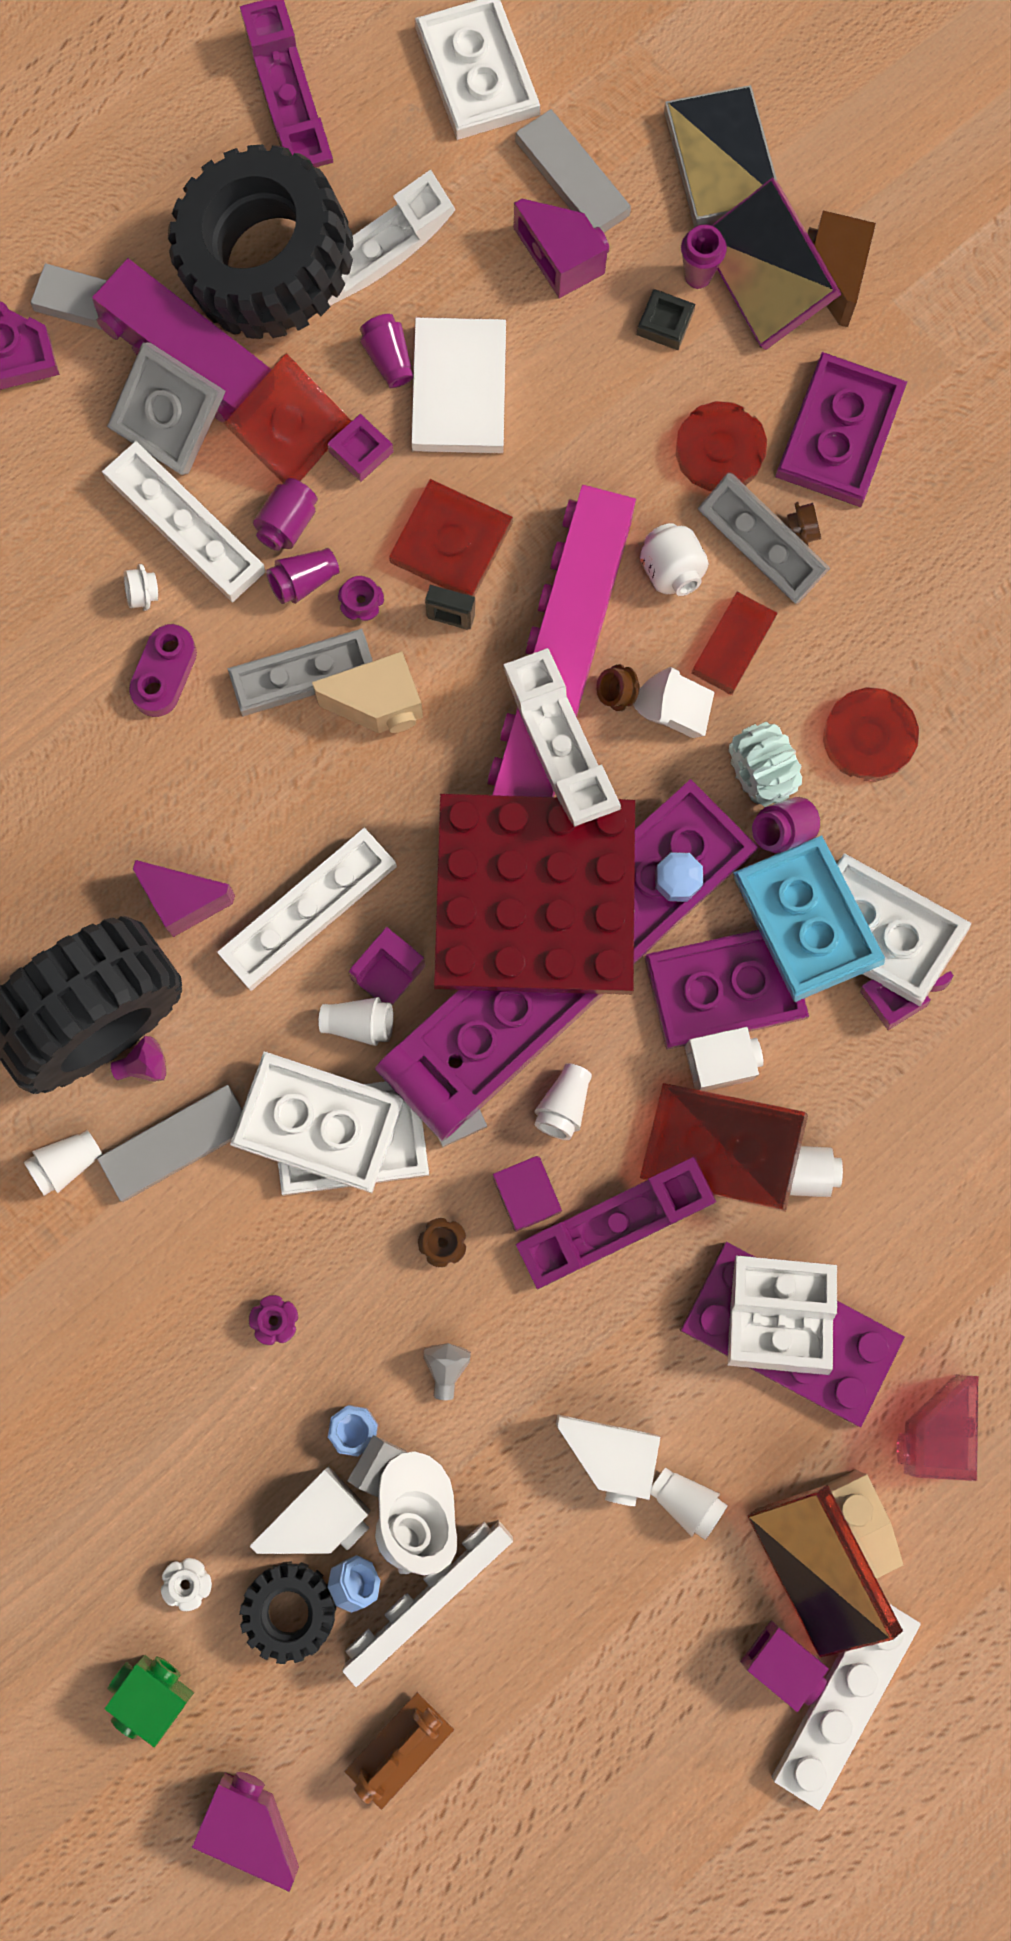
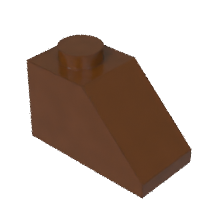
[807,210,876,327]

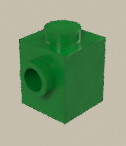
[104,1655,195,1748]

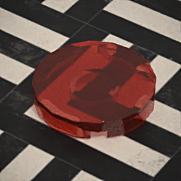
[675,401,767,491]
[823,687,919,782]

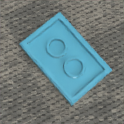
[734,835,885,1002]

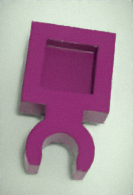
[860,971,954,1030]

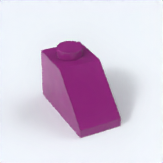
[513,198,609,298]
[192,1772,299,1892]

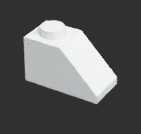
[556,1415,660,1506]
[250,1466,371,1554]

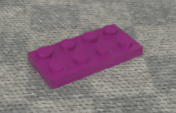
[680,1242,905,1427]

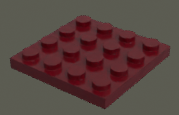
[434,794,635,995]

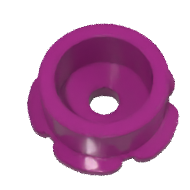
[338,576,384,621]
[249,1295,298,1345]

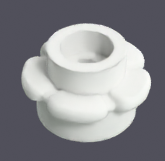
[124,564,158,611]
[161,1558,212,1611]

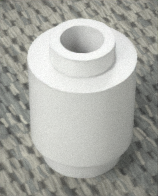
[788,1146,843,1197]

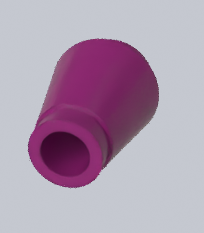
[681,225,727,289]
[360,314,414,388]
[266,548,340,604]

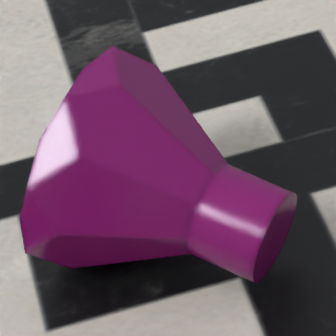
[111,1036,166,1082]

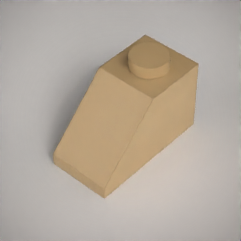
[312,652,423,733]
[811,1470,903,1585]

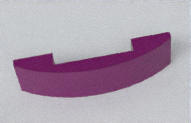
[239,0,333,168]
[516,1157,717,1290]

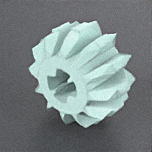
[729,722,802,807]

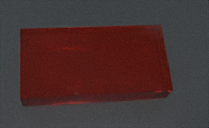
[691,591,778,695]

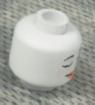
[640,523,709,596]

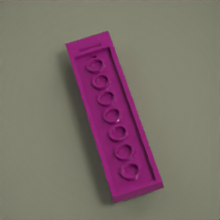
[375,779,758,1142]

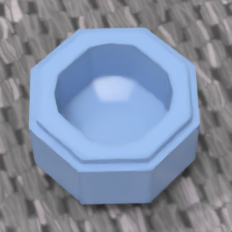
[655,853,703,902]
[328,1405,378,1457]
[328,1555,380,1613]

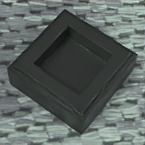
[636,289,696,350]
[425,584,475,630]

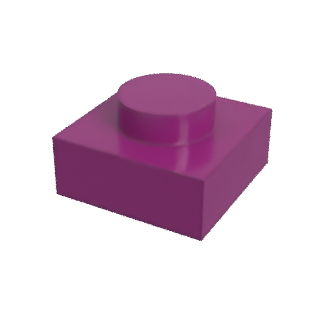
[327,413,393,482]

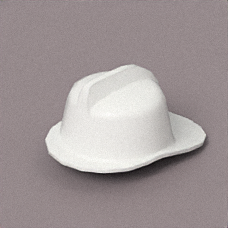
[375,1452,457,1576]

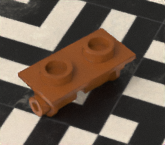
[344,1692,454,1810]

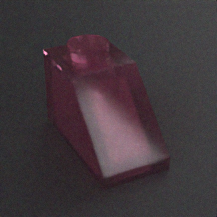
[897,1374,979,1481]

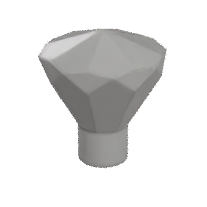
[424,1343,471,1400]

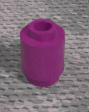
[253,478,318,551]
[752,797,820,853]

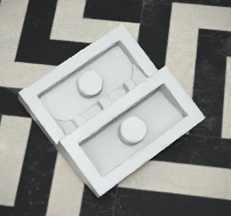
[728,1256,837,1375]

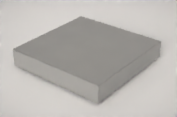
[107,343,226,475]

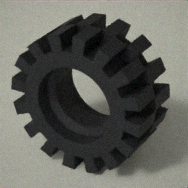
[239,1561,336,1664]

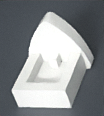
[633,667,714,738]

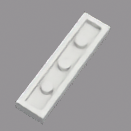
[102,441,266,603]
[217,827,397,991]
[342,1521,513,1687]
[771,1593,921,1811]

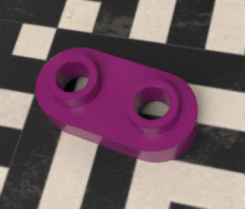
[129,624,197,717]

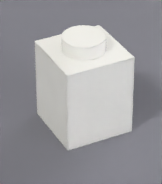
[685,1027,763,1093]

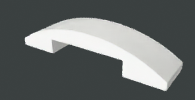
[328,170,455,306]
[503,648,621,826]

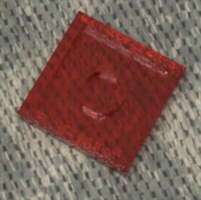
[223,353,351,483]
[389,479,513,597]

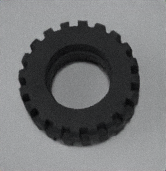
[168,144,354,339]
[0,916,182,1094]

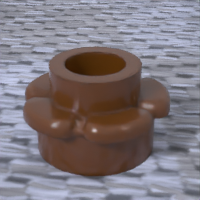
[787,502,822,546]
[596,664,640,711]
[418,1218,466,1267]

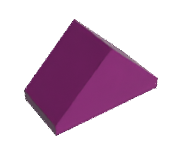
[133,860,235,937]

